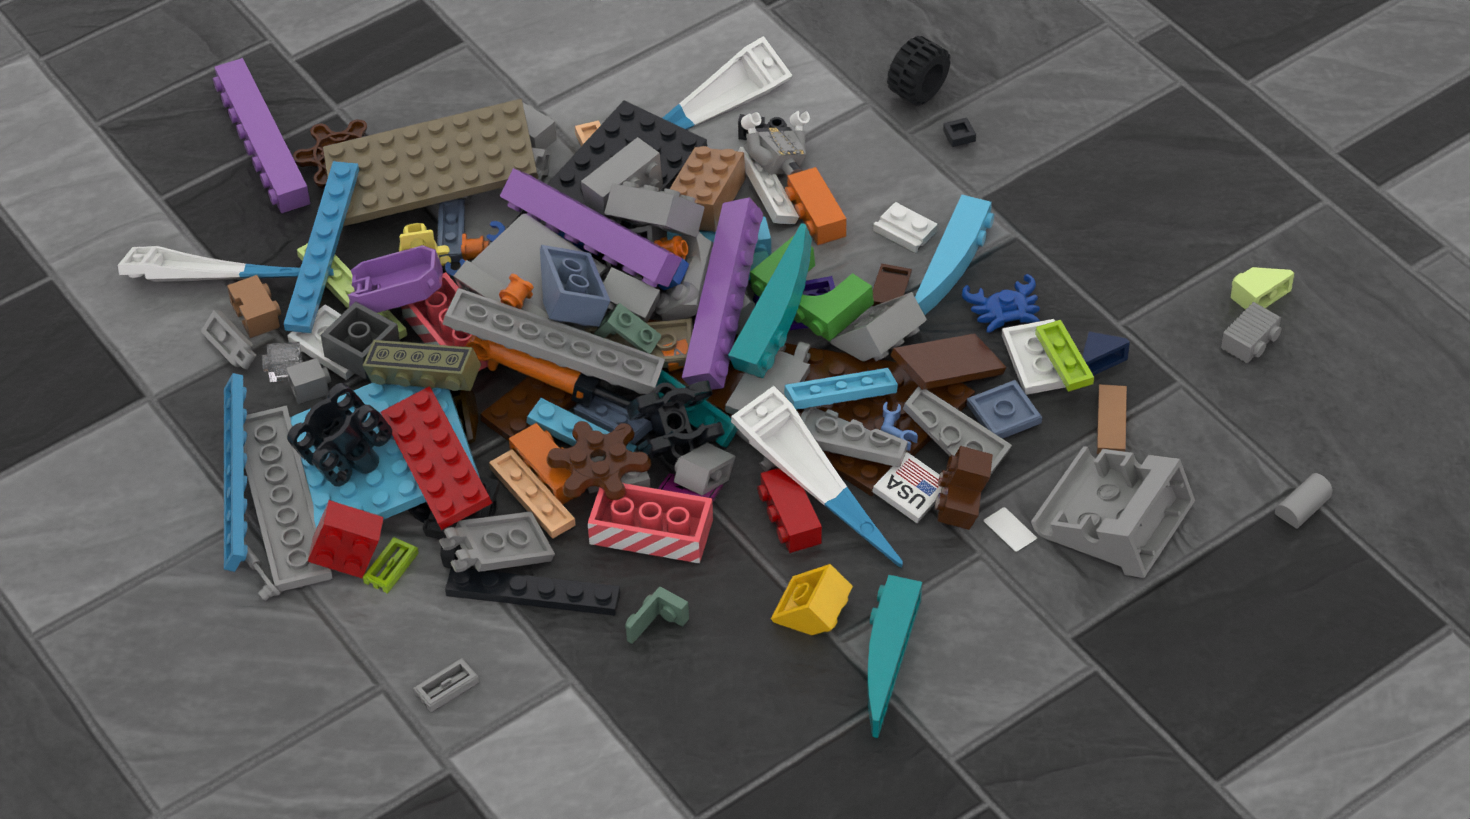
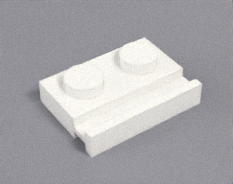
[873,202,938,253]

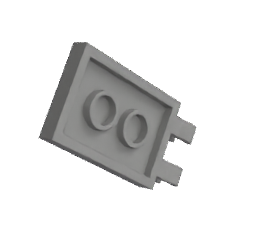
[725,341,811,415]
[439,511,555,572]

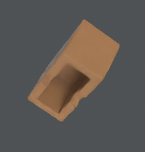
[227,275,281,338]

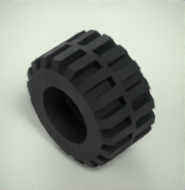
[887,36,951,106]

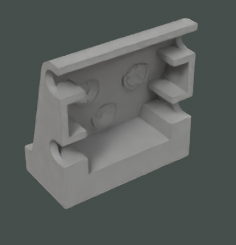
[454,214,610,325]
[1031,446,1195,578]

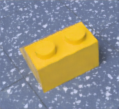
[771,564,853,635]

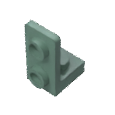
[594,303,661,354]
[625,587,689,644]

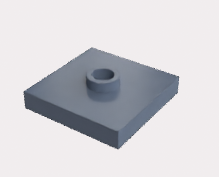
[967,380,1042,439]

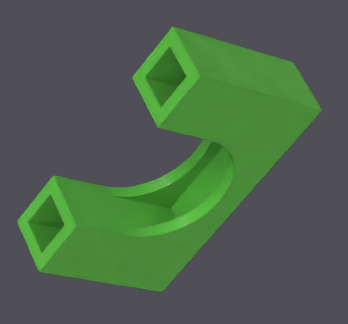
[750,236,874,341]

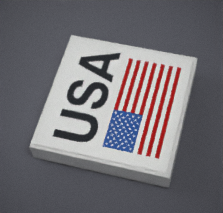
[872,452,942,523]

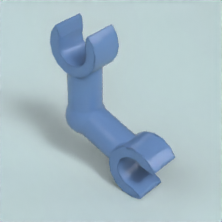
[881,402,918,451]

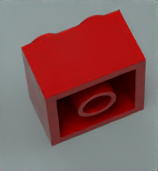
[307,500,384,578]

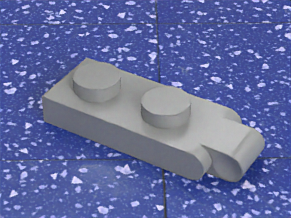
[201,310,256,369]

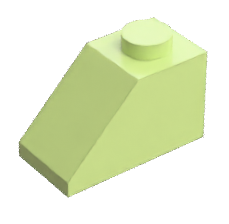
[1231,267,1294,310]

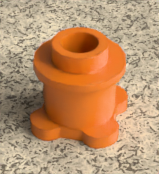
[461,233,490,261]
[654,236,688,260]
[499,274,534,309]

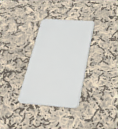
[984,507,1037,552]

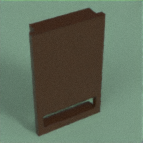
[872,263,912,306]

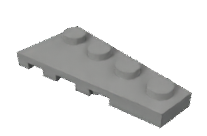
[903,386,1012,476]
[801,406,908,467]

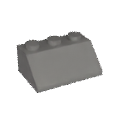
[830,292,927,361]

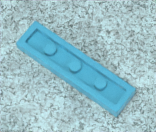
[784,368,898,410]
[527,398,637,452]

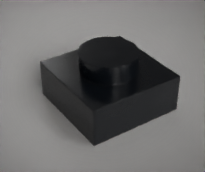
[943,117,976,147]

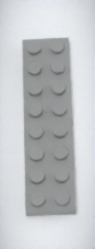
[443,288,665,394]
[243,405,333,592]

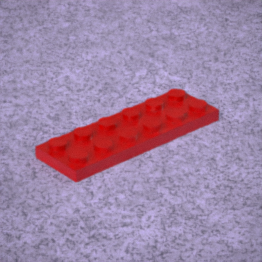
[381,386,492,530]

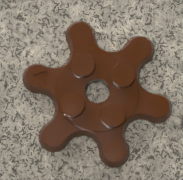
[293,119,367,189]
[546,421,651,500]

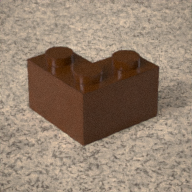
[935,446,993,530]

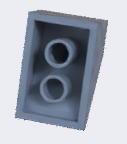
[540,245,610,327]

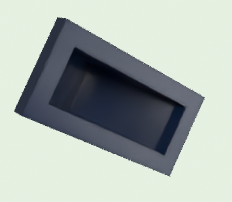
[1082,331,1130,376]

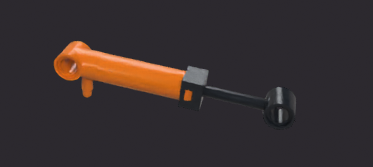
[465,335,672,436]

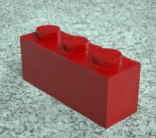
[757,468,822,553]

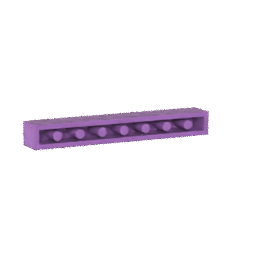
[213,58,310,213]
[500,168,682,288]
[682,197,763,390]

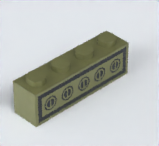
[363,340,481,391]

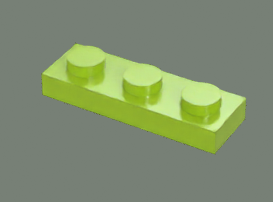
[1035,320,1094,392]

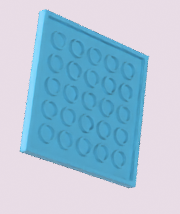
[290,383,480,529]

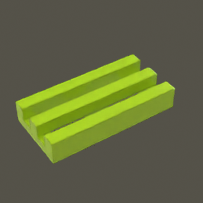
[363,537,419,594]

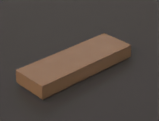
[1097,384,1127,454]

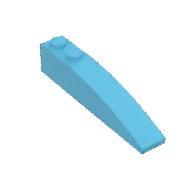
[915,195,994,315]

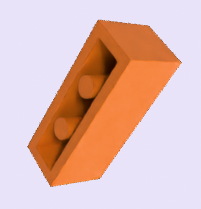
[785,167,846,245]
[508,423,585,505]

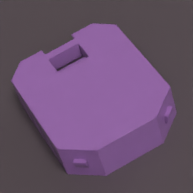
[348,245,443,313]

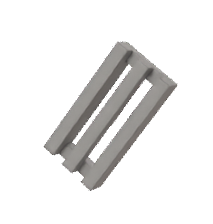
[413,658,479,712]

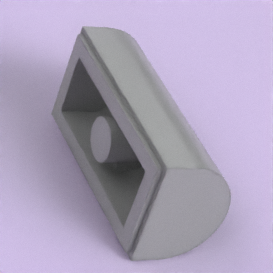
[1275,473,1333,529]

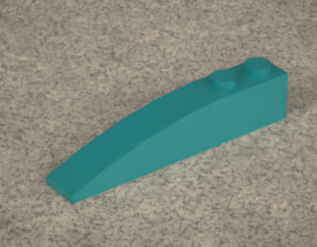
[728,223,812,378]
[867,575,922,738]

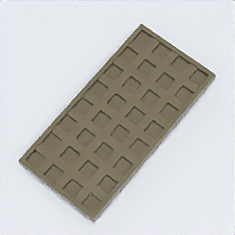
[323,98,539,226]

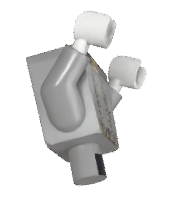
[741,111,810,176]

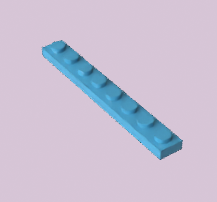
[284,161,359,333]
[224,373,248,572]

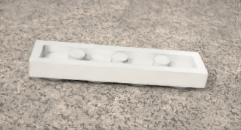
[738,147,799,225]

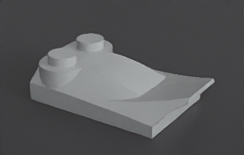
[656,231,713,321]

